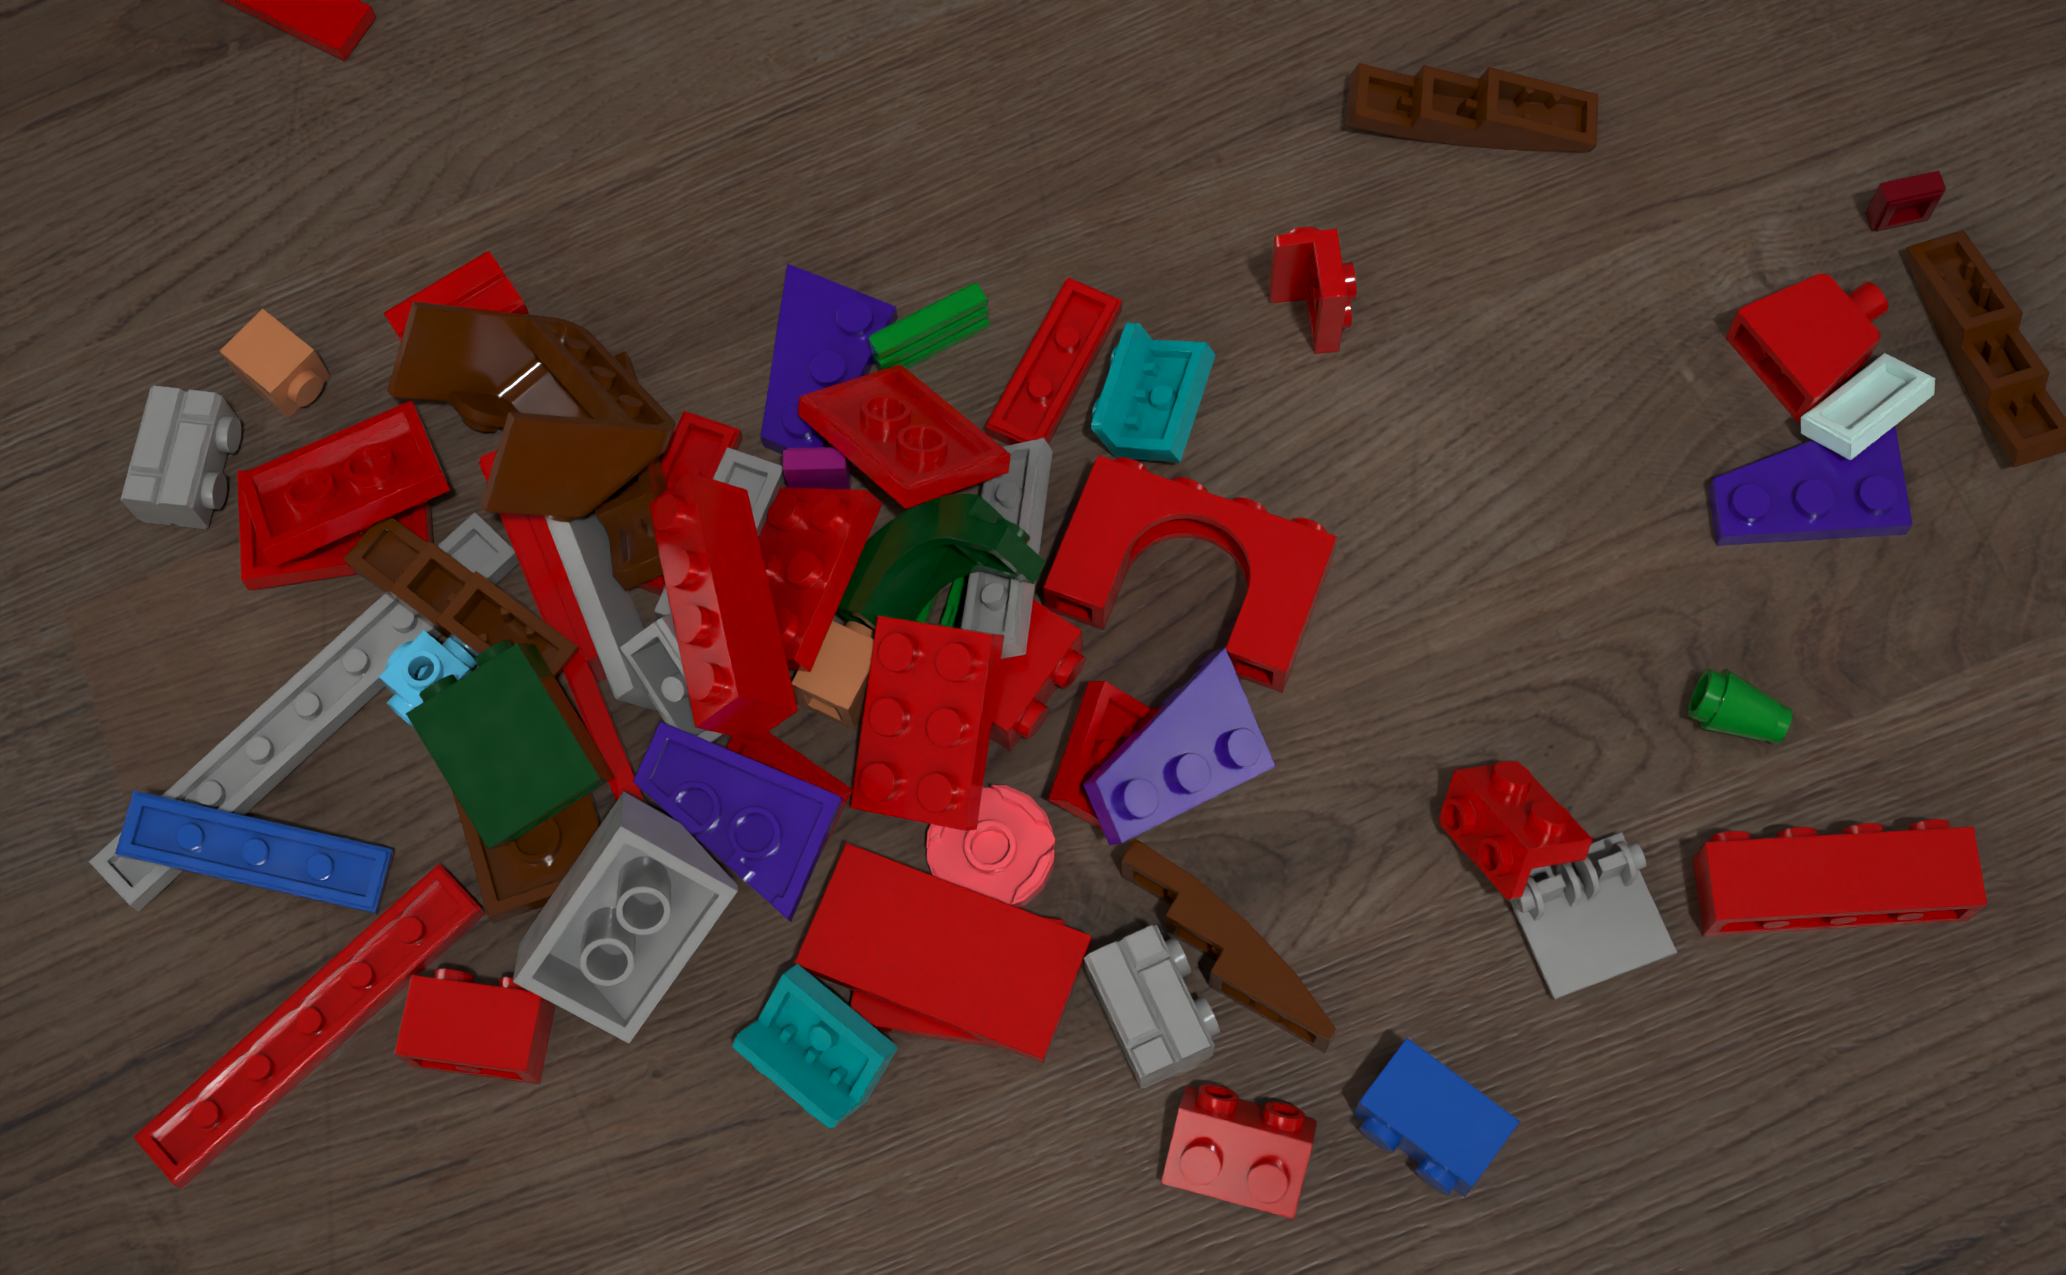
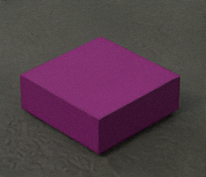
[783,447,852,489]

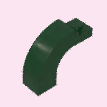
[835,494,1047,632]

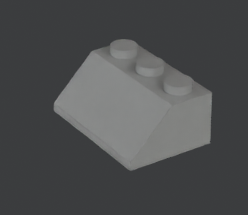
[513,791,738,1043]

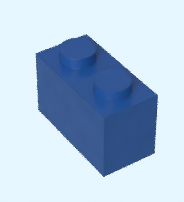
[1354,1038,1520,1198]

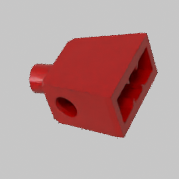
[1725,273,1888,425]

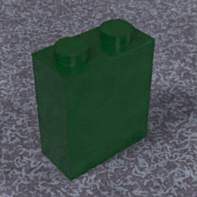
[406,639,615,850]

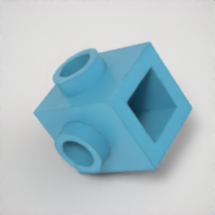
[379,630,476,729]

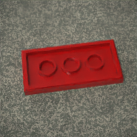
[794,843,1092,1064]

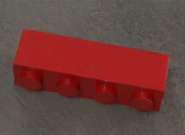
[649,472,798,741]
[1692,819,1987,936]

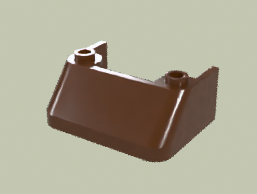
[387,301,676,522]

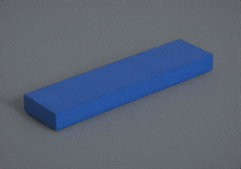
[115,790,394,915]

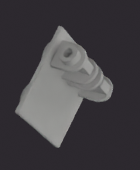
[1509,832,1678,1000]

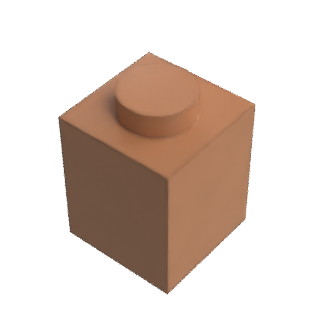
[219,308,331,419]
[792,621,875,730]

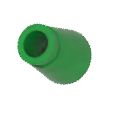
[1688,669,1793,745]

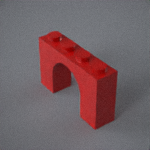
[1043,455,1337,693]

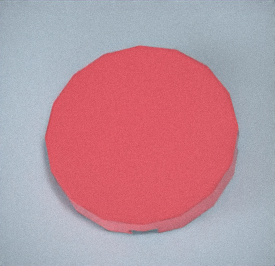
[926,785,1056,908]

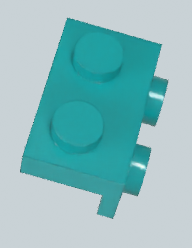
[1091,322,1216,463]
[732,964,899,1129]

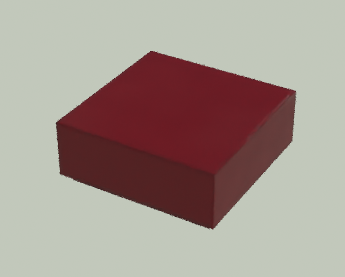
[1865,171,1946,232]

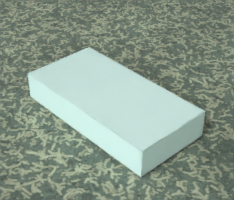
[1801,353,1935,460]

